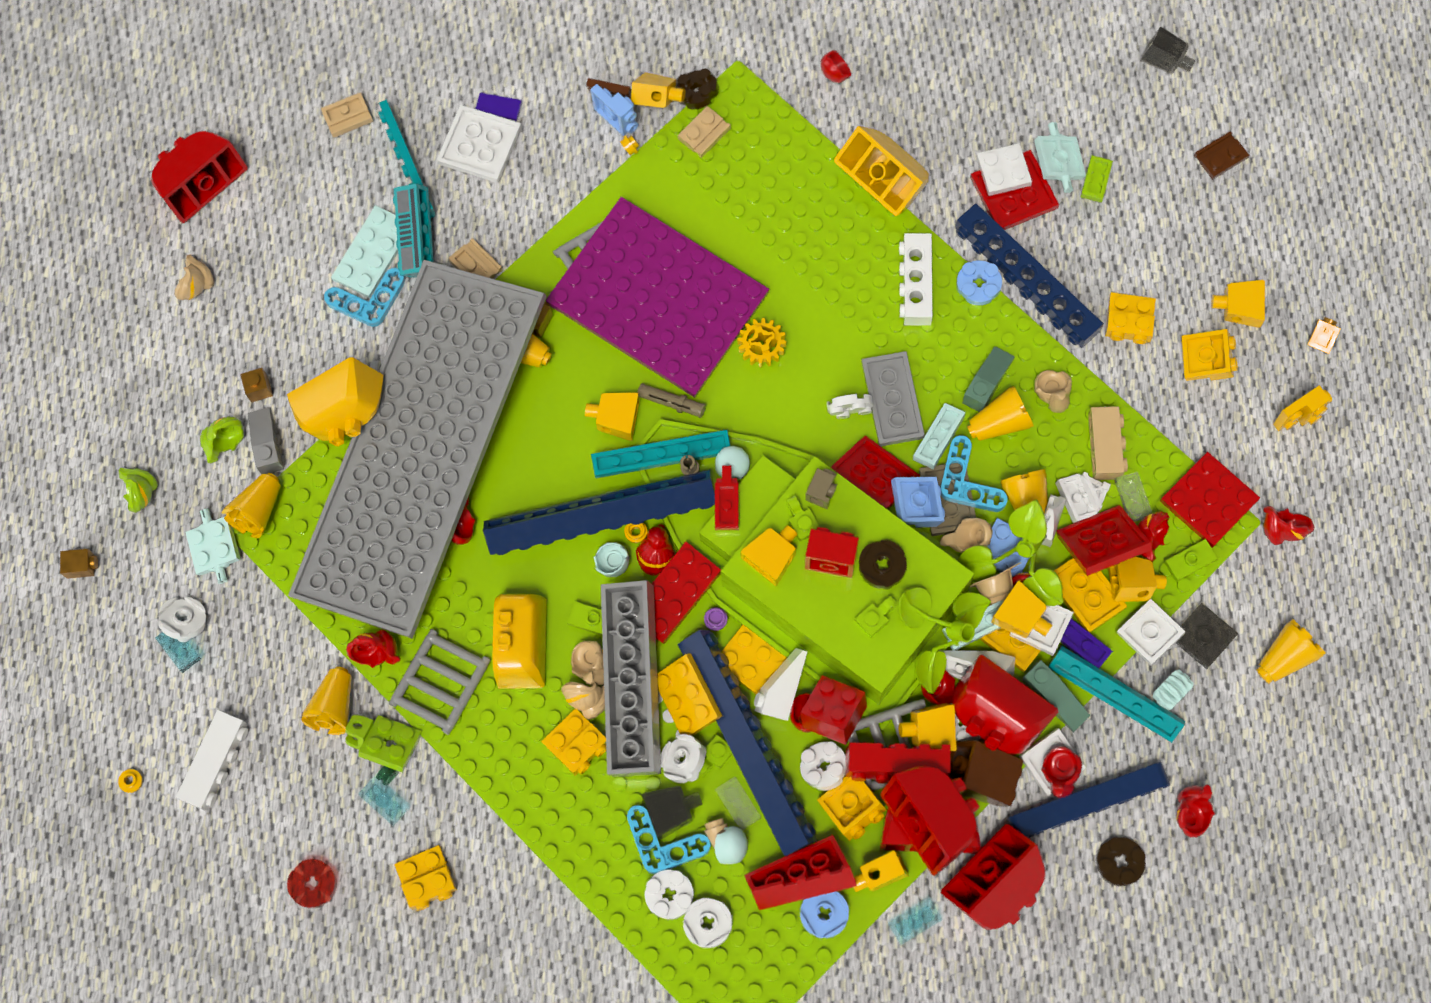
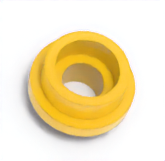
[620,134,639,155]
[624,523,648,543]
[118,769,143,793]

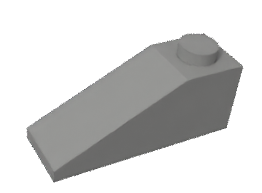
[248,407,284,474]

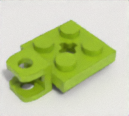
[345,715,422,773]

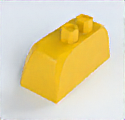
[834,126,929,216]
[287,357,384,447]
[492,594,547,689]

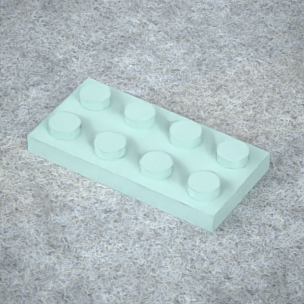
[331,205,398,298]

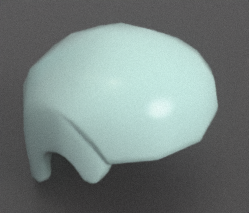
[715,446,750,480]
[594,542,629,577]
[715,826,748,864]

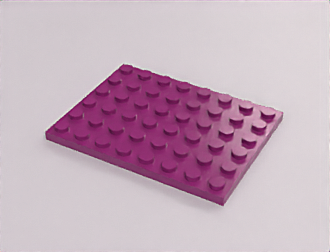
[545,197,769,398]

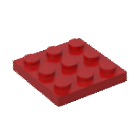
[970,150,1059,230]
[830,436,920,510]
[1160,452,1260,548]
[1056,505,1152,576]

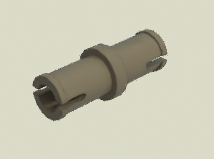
[680,455,700,475]

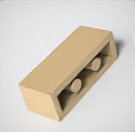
[1088,407,1128,480]

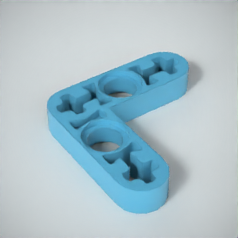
[324,268,405,327]
[941,435,1008,512]
[627,805,711,874]

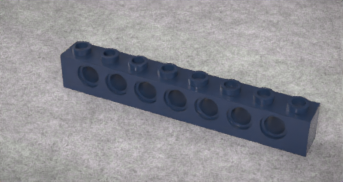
[955,203,1104,348]

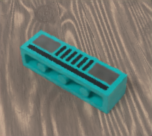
[393,184,433,278]

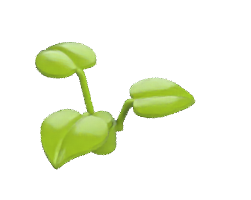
[958,500,1064,606]
[899,587,991,694]

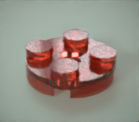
[287,859,337,909]

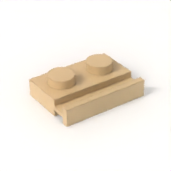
[320,92,373,138]
[678,106,731,158]
[448,238,502,279]

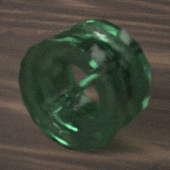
[376,766,399,786]

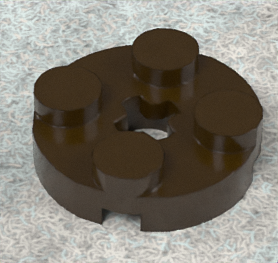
[676,68,719,109]
[859,540,907,590]
[1096,837,1146,887]

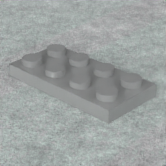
[861,351,925,446]

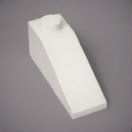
[754,648,807,721]
[940,650,1015,679]

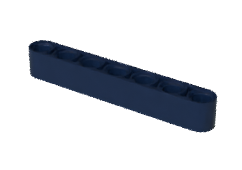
[1007,762,1171,838]

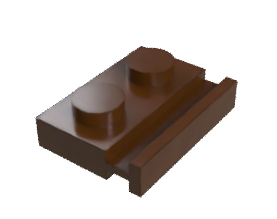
[586,78,632,100]
[1194,131,1250,180]

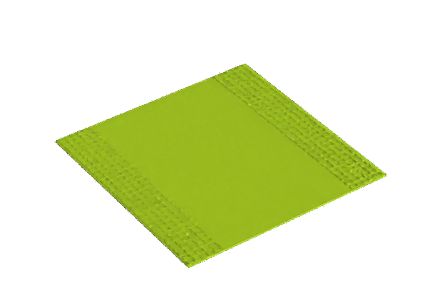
[233,61,1260,1003]

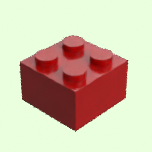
[805,527,859,578]
[800,675,867,745]

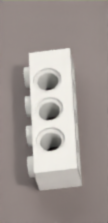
[899,233,932,326]

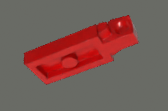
[715,466,739,530]

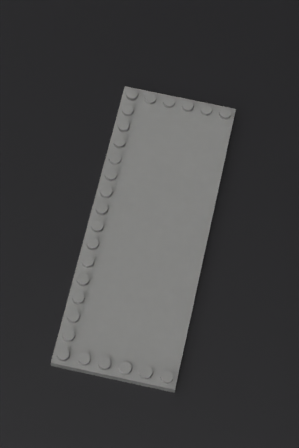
[288,260,547,639]

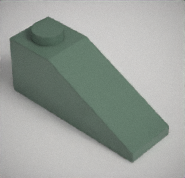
[963,346,1015,412]
[1021,660,1090,733]

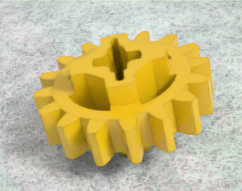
[737,318,786,367]

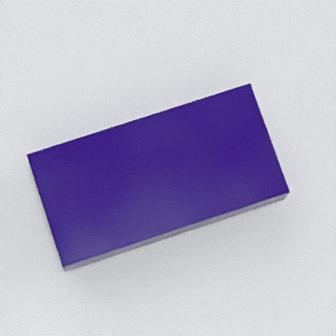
[475,92,522,122]

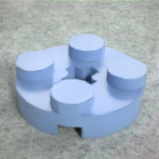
[956,260,1002,305]
[800,892,849,939]

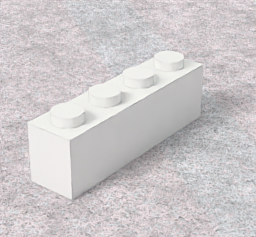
[176,710,248,811]

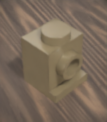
[806,468,837,509]

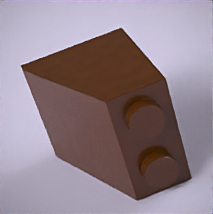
[948,741,1024,807]

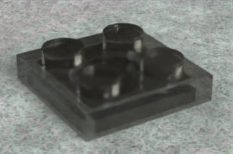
[1176,603,1239,669]

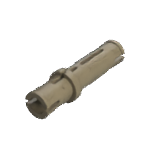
[637,383,706,418]

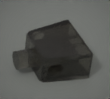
[1140,27,1195,74]
[642,786,703,840]

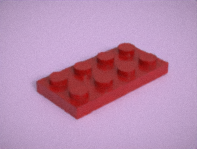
[652,542,721,644]

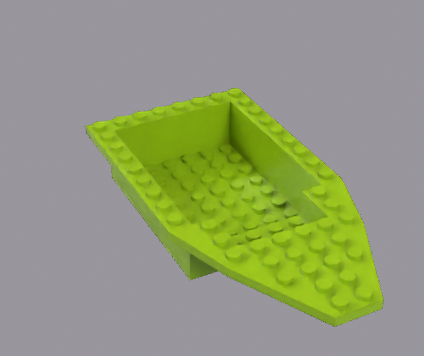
[638,419,980,732]

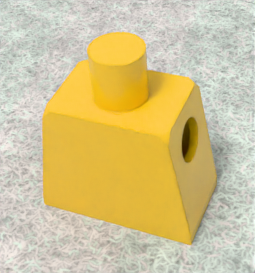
[631,72,685,108]
[1211,280,1265,328]
[585,393,640,441]
[740,525,798,586]
[1108,557,1167,602]
[991,581,1053,638]
[899,703,956,751]
[853,850,909,892]

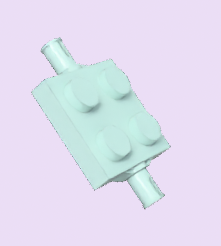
[1034,122,1086,193]
[185,509,241,584]

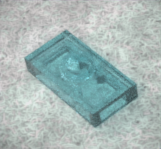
[155,632,201,673]
[358,777,410,826]
[888,899,942,946]

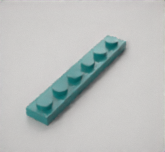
[378,99,436,219]
[591,430,730,478]
[1048,646,1186,743]

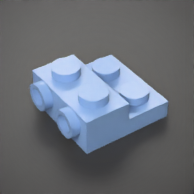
[590,84,638,136]
[891,477,945,528]

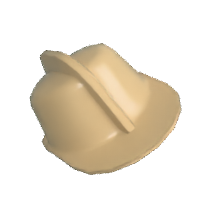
[970,562,1021,604]

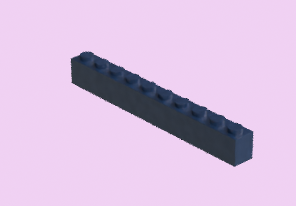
[483,470,715,555]
[677,630,817,856]

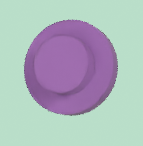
[704,607,728,631]

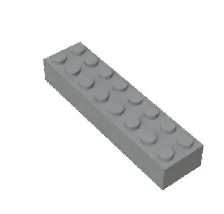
[601,580,661,777]

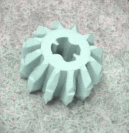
[1153,670,1194,710]

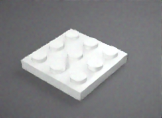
[436,105,522,183]

